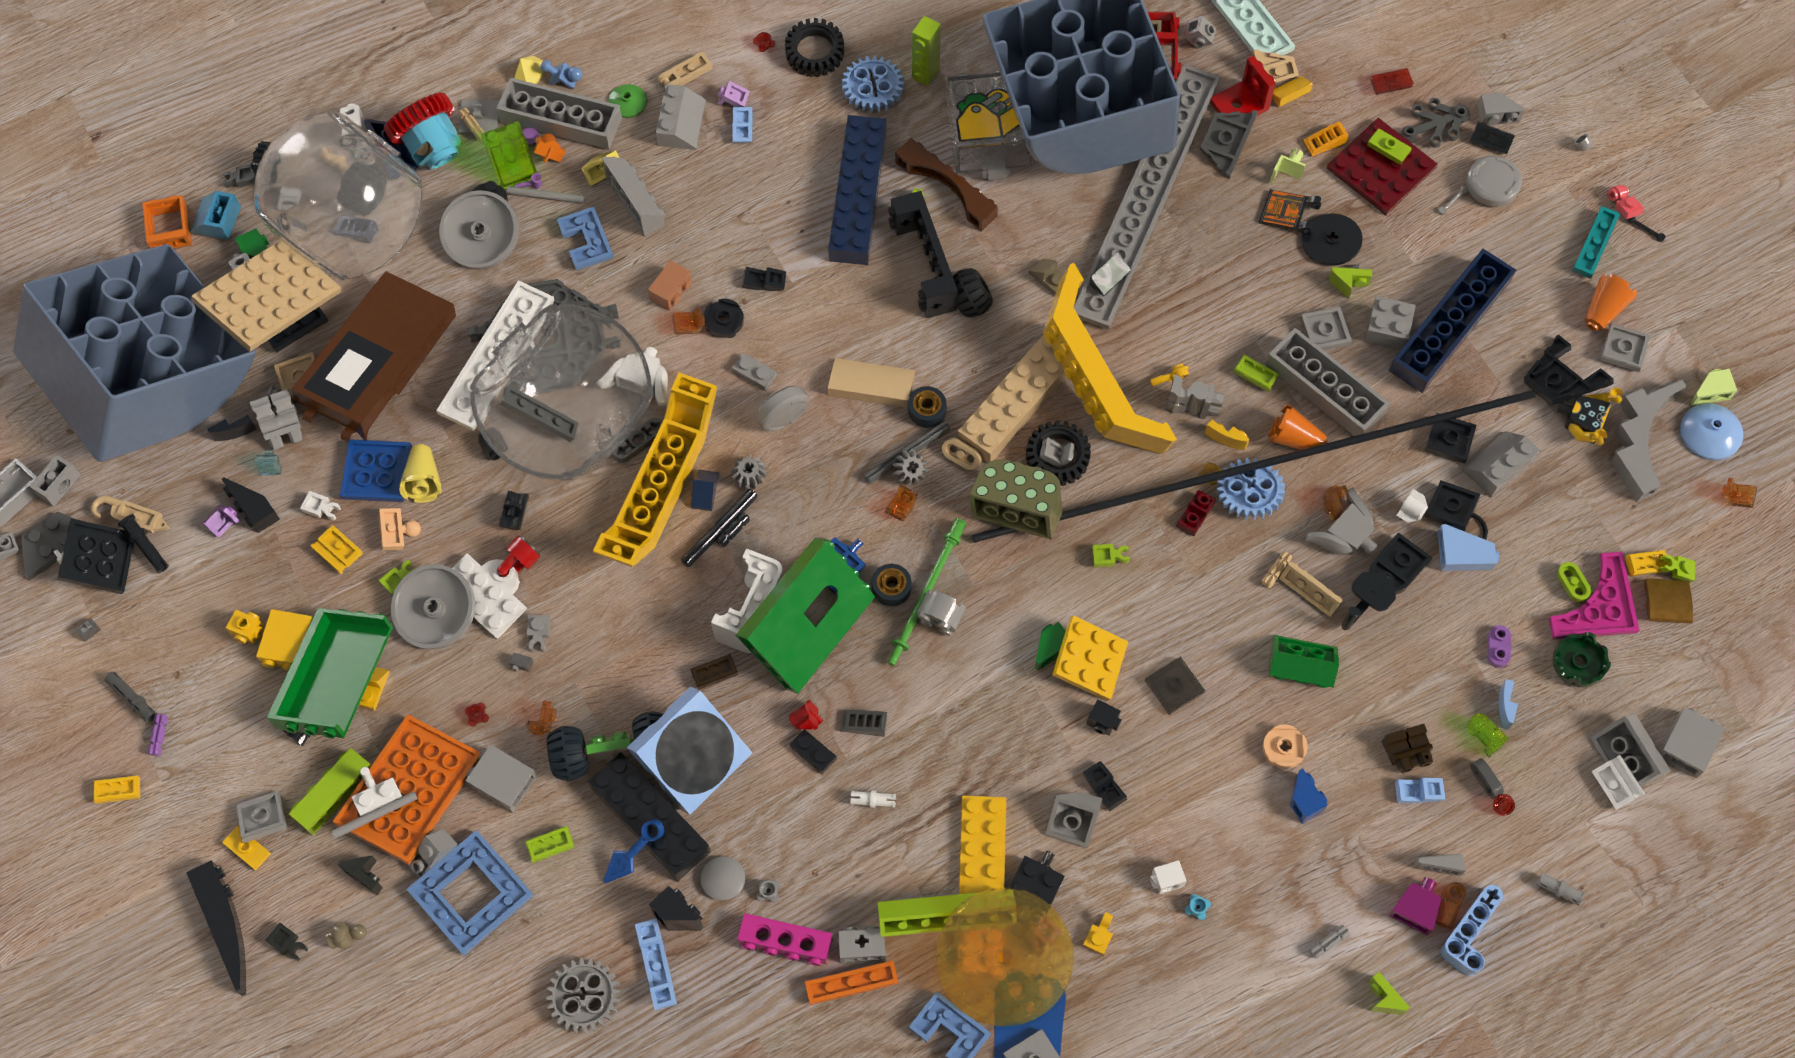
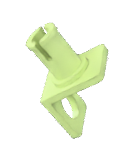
[1270,148,1306,183]

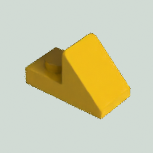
[358,667,390,711]

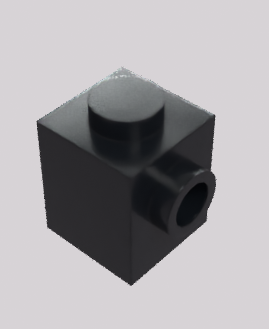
[1086,699,1122,736]

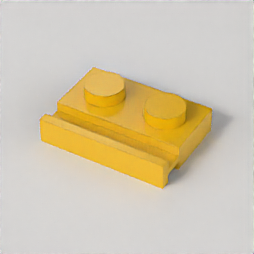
[310,525,363,574]

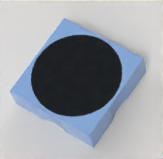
[627,687,752,815]

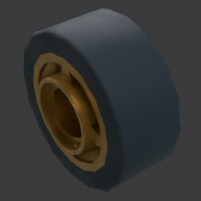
[908,386,947,427]
[871,563,912,606]

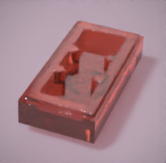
[1370,68,1414,95]

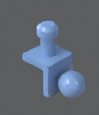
[540,60,582,89]

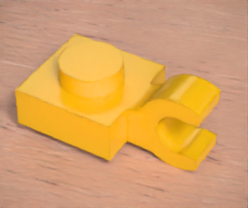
[1083,912,1113,956]

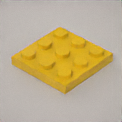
[1052,616,1128,701]

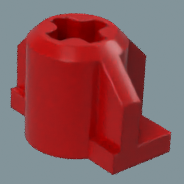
[789,700,823,730]

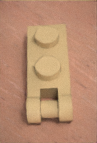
[657,51,713,89]

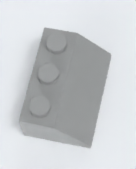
[656,84,706,150]
[1461,431,1541,497]
[1590,714,1671,787]

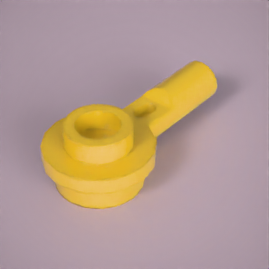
[1150,364,1189,387]

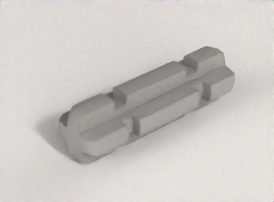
[1309,925,1350,959]

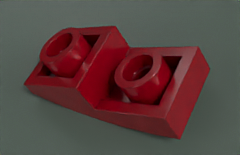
[1176,490,1216,536]

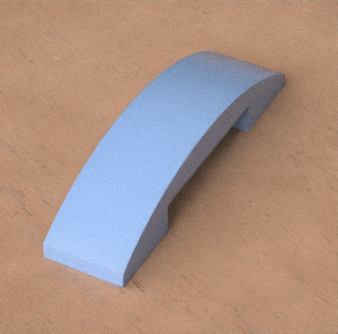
[635,918,677,1011]

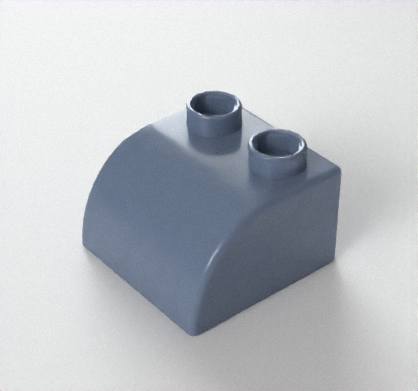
[982,0,1180,174]
[13,244,256,462]

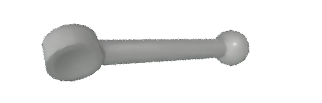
[1438,186,1468,215]

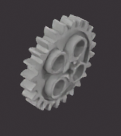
[546,958,621,1034]

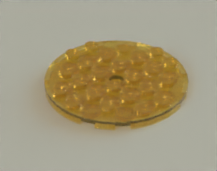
[936,888,1074,1026]

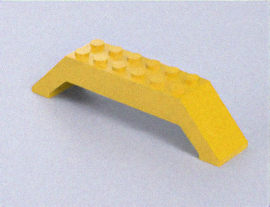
[1043,263,1177,454]
[593,373,717,567]

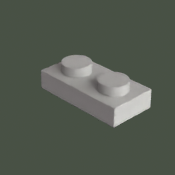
[732,353,777,391]

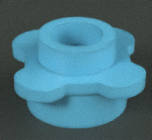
[1185,894,1211,920]

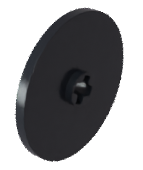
[1302,213,1363,266]

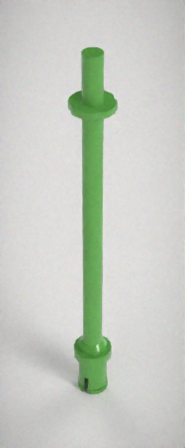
[887,518,967,666]

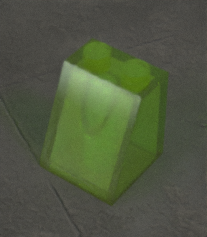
[481,121,537,190]

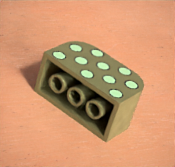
[969,459,1062,539]

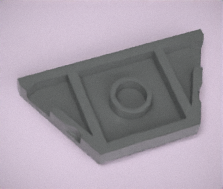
[1200,110,1258,179]
[21,512,74,581]

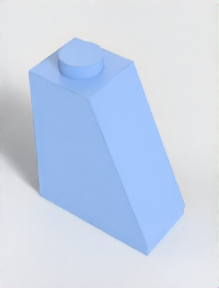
[1437,524,1499,571]

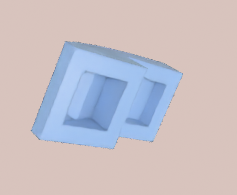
[732,107,753,143]
[1499,679,1518,730]
[1395,778,1446,803]

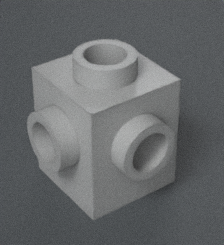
[1184,16,1216,49]

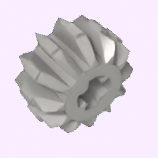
[893,450,928,485]
[731,454,767,490]

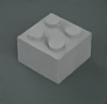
[1364,296,1416,350]

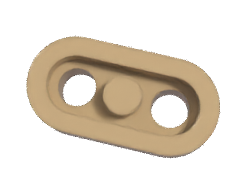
[942,438,982,470]

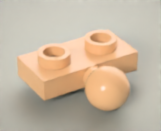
[378,508,421,550]

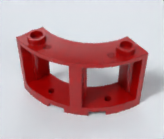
[1147,11,1181,79]

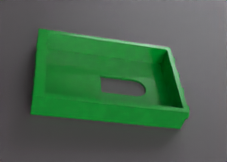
[735,538,875,694]

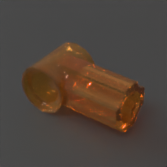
[1435,882,1467,929]

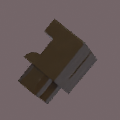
[1381,724,1433,774]

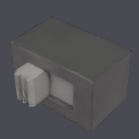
[75,618,101,642]
[509,652,533,672]

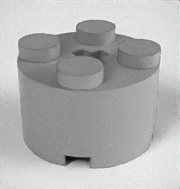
[917,590,966,636]

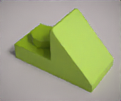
[1328,267,1372,298]
[1368,972,1410,1015]

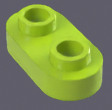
[1557,562,1591,603]

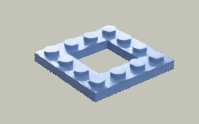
[406,830,534,956]

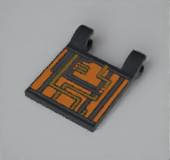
[1259,189,1321,235]

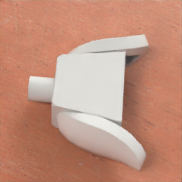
[596,346,668,406]

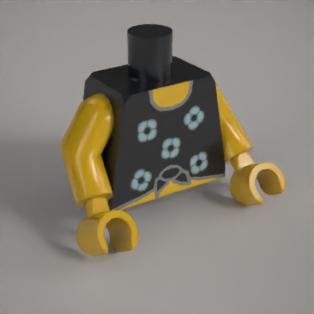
[1557,387,1623,445]

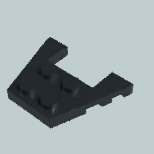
[1524,335,1614,406]

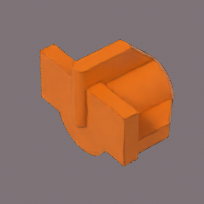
[533,133,566,163]

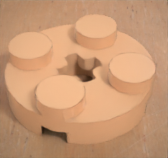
[1263,725,1308,769]

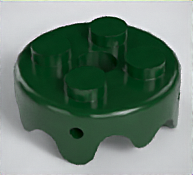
[1553,632,1611,687]

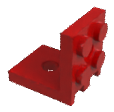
[1210,55,1276,116]

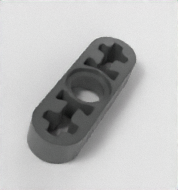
[612,418,662,463]

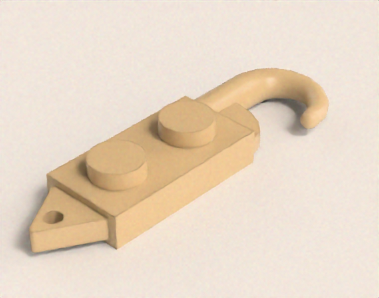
[91,495,170,534]

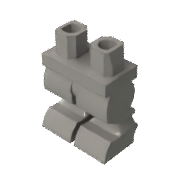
[1165,374,1224,419]
[249,389,303,450]

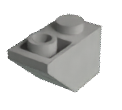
[1477,93,1524,125]
[407,829,458,879]

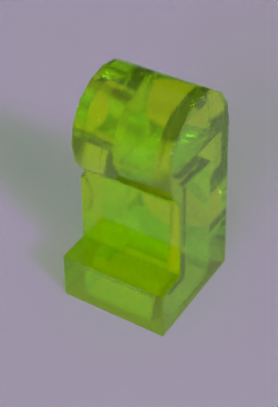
[1467,713,1509,758]

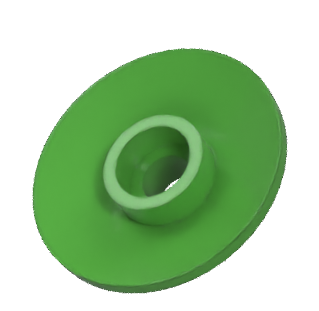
[608,84,647,118]

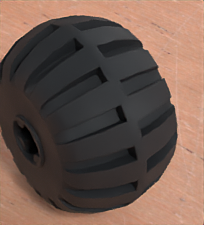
[953,268,993,317]

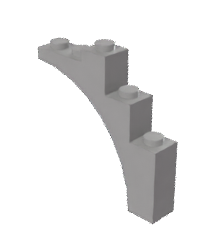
[1611,380,1686,502]

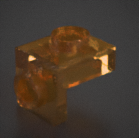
[672,308,705,334]
[1722,478,1758,508]
[885,485,918,522]
[1323,485,1347,521]
[526,701,557,735]

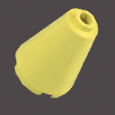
[399,444,442,503]

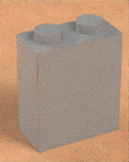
[1659,707,1725,778]
[466,744,537,813]

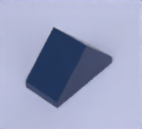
[691,470,719,511]

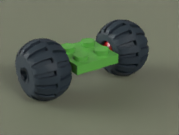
[547,711,663,781]

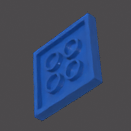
[340,439,412,502]

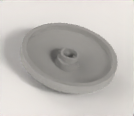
[439,190,519,270]
[391,564,475,650]

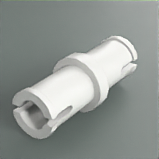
[851,790,896,808]

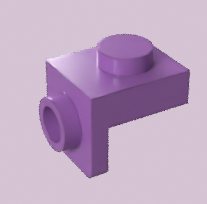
[202,505,240,538]

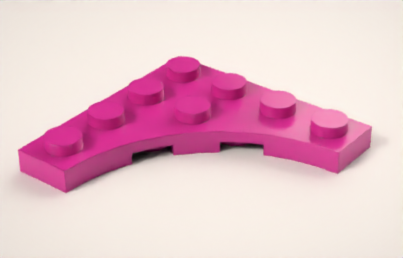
[1548,552,1640,639]

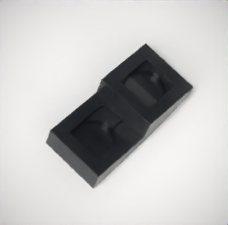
[742,267,786,291]
[207,415,257,441]
[1083,761,1127,812]

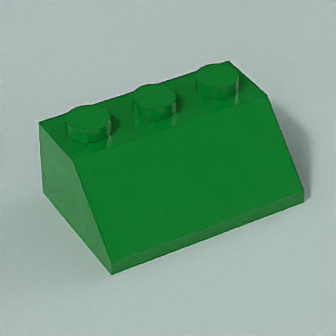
[1269,635,1339,688]

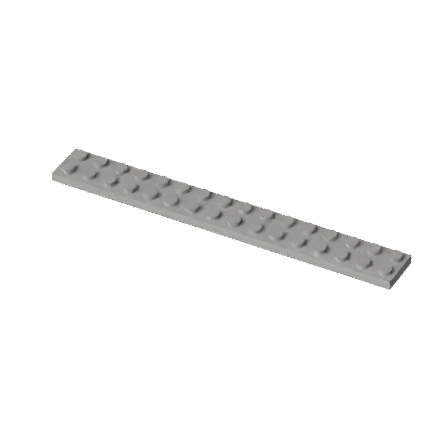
[1074,64,1220,330]

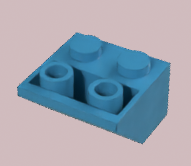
[190,191,241,240]

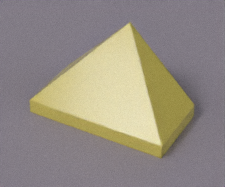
[514,56,545,84]
[581,150,619,186]

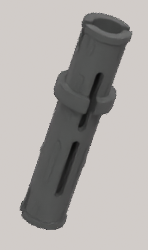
[104,672,157,723]

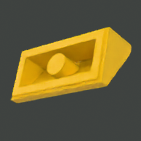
[1272,76,1313,107]

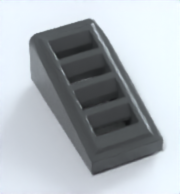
[841,710,887,737]

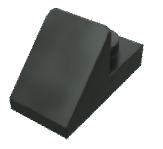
[338,856,383,895]

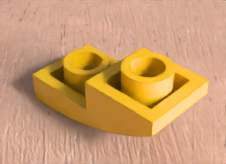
[1204,419,1249,450]

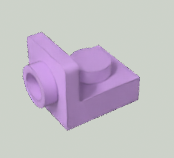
[717,81,750,107]

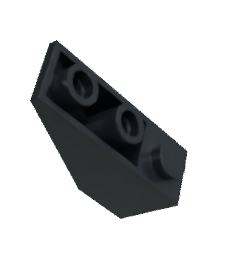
[222,477,280,533]

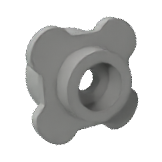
[757,879,780,902]

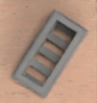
[1414,854,1465,876]

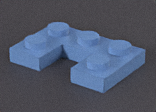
[557,206,614,271]
[909,991,992,1058]

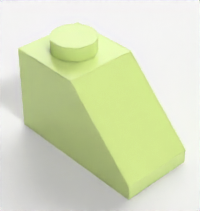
[1690,369,1737,406]

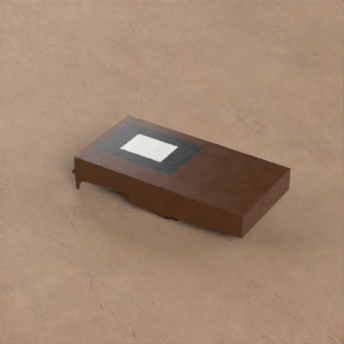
[291,271,456,443]

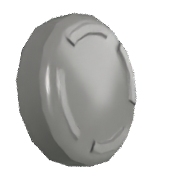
[1466,156,1522,207]
[756,386,809,431]

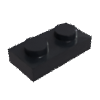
[1470,122,1515,154]
[790,729,837,774]

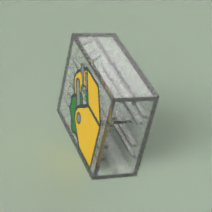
[945,70,1034,174]

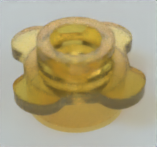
[1198,462,1222,485]

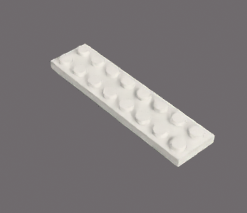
[436,280,555,431]

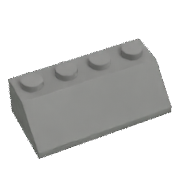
[602,156,666,237]

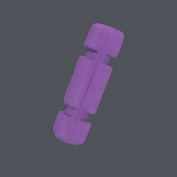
[148,714,168,756]

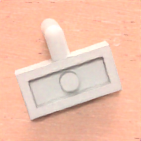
[352,767,402,816]

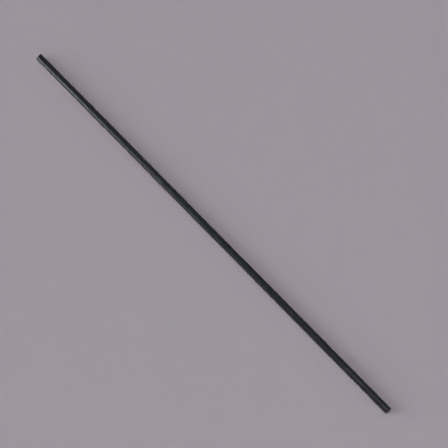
[972,390,1536,543]

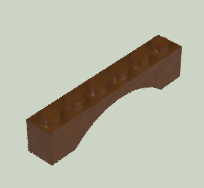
[895,138,998,232]

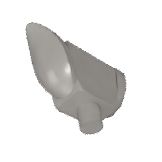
[1305,487,1378,555]

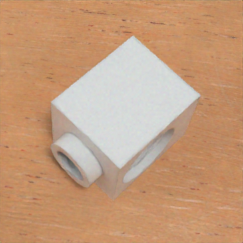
[1150,860,1187,894]

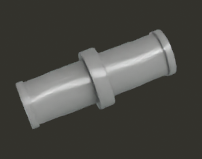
[1537,873,1585,906]

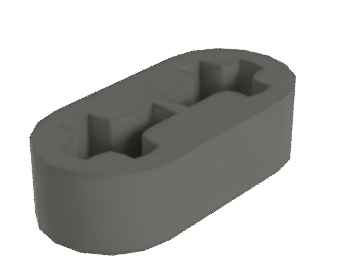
[1470,758,1504,799]

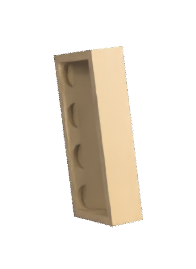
[828,358,915,408]

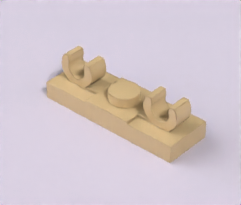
[1279,561,1342,617]

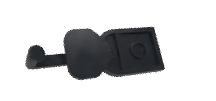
[1341,532,1432,631]

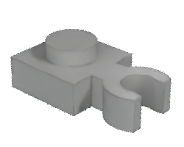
[527,615,550,652]

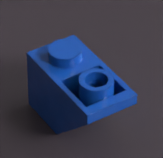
[1290,768,1328,824]

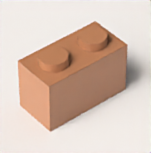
[648,260,692,311]

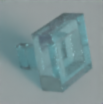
[255,450,282,476]

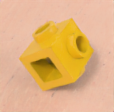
[226,610,264,645]

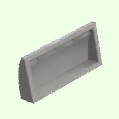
[0,458,37,528]

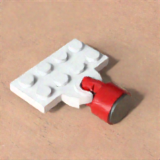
[452,535,540,639]

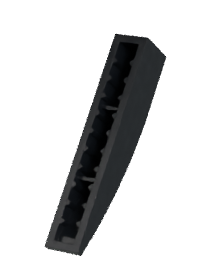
[186,860,246,996]

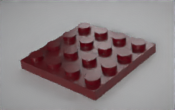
[1327,118,1438,215]

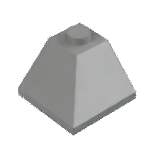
[1045,792,1103,848]

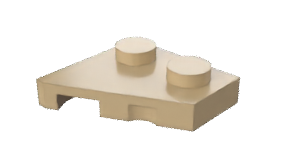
[1251,50,1299,83]

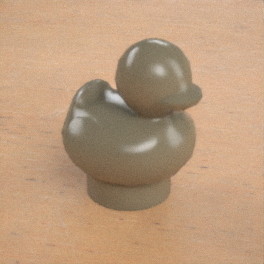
[326,922,367,949]

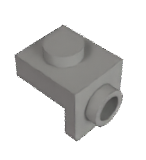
[1039,437,1074,468]

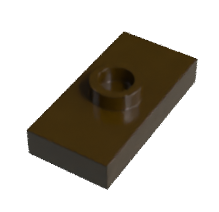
[690,654,738,690]

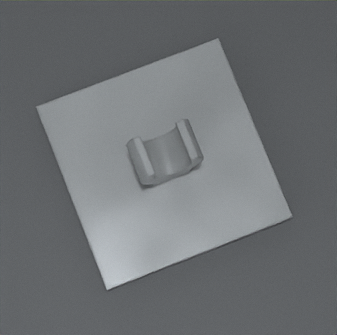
[458,99,500,134]

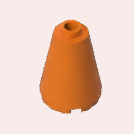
[1585,274,1638,331]
[1268,404,1328,450]

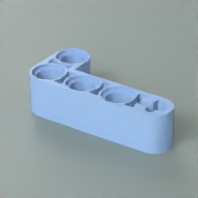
[1440,885,1503,976]

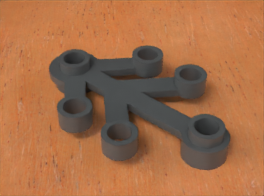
[1400,98,1470,148]

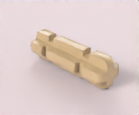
[458,108,486,141]
[1262,551,1292,588]

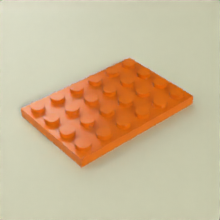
[333,714,481,865]

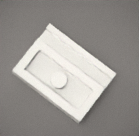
[1592,755,1645,810]

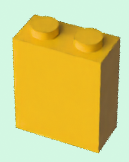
[256,609,313,671]

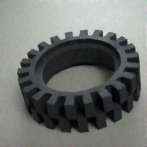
[785,18,844,77]
[1026,420,1091,486]

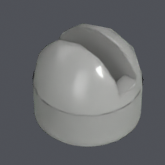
[1574,134,1592,151]

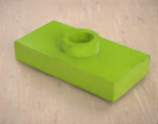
[1367,128,1412,165]
[1233,355,1279,392]
[525,826,575,863]

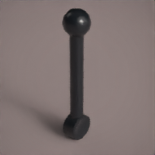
[1628,217,1666,242]

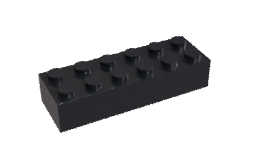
[588,752,711,882]

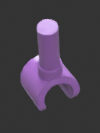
[515,173,542,189]

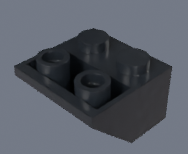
[649,886,703,931]

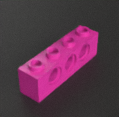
[737,913,833,966]

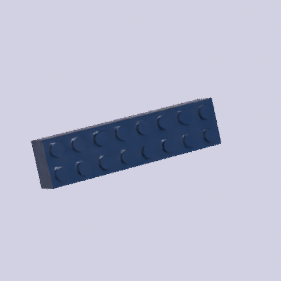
[828,115,887,265]
[1389,248,1516,393]

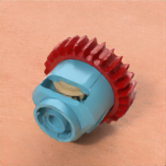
[384,92,461,170]

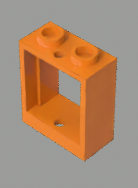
[142,195,192,249]

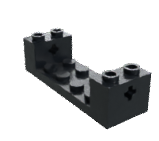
[888,191,958,319]

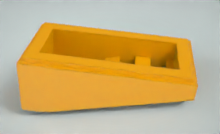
[1303,121,1348,157]

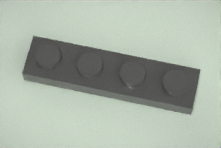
[499,385,579,442]

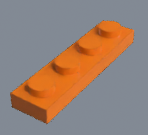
[805,960,899,1005]

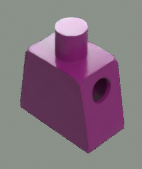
[1389,877,1441,936]

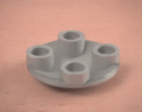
[701,856,745,900]

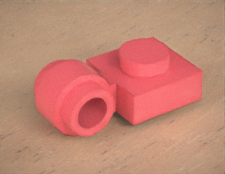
[1608,185,1645,219]

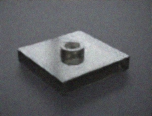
[1144,656,1205,715]

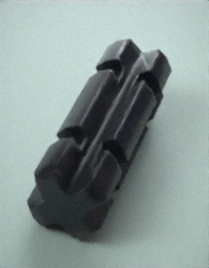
[716,512,750,547]

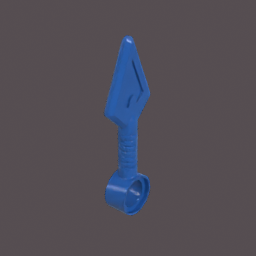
[603,819,664,883]

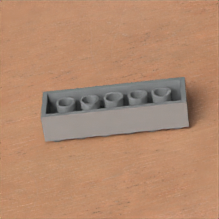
[497,78,622,150]
[1265,328,1391,436]

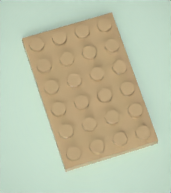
[191,239,342,352]

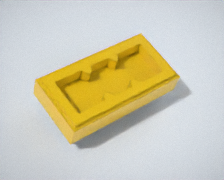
[1624,550,1667,577]
[93,775,140,804]
[222,825,271,871]

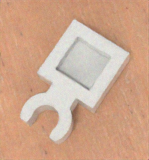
[300,491,341,520]

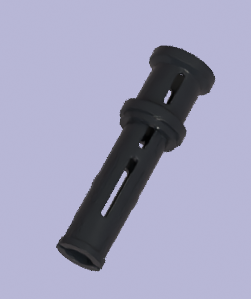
[118,514,169,574]

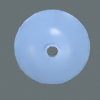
[1680,403,1743,460]

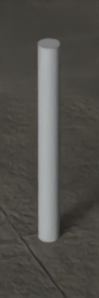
[506,186,585,203]
[331,791,418,839]

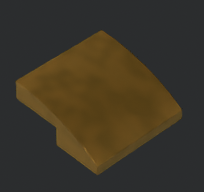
[1644,578,1693,624]

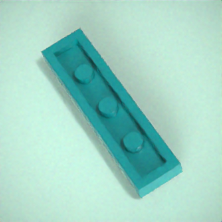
[1572,206,1620,279]

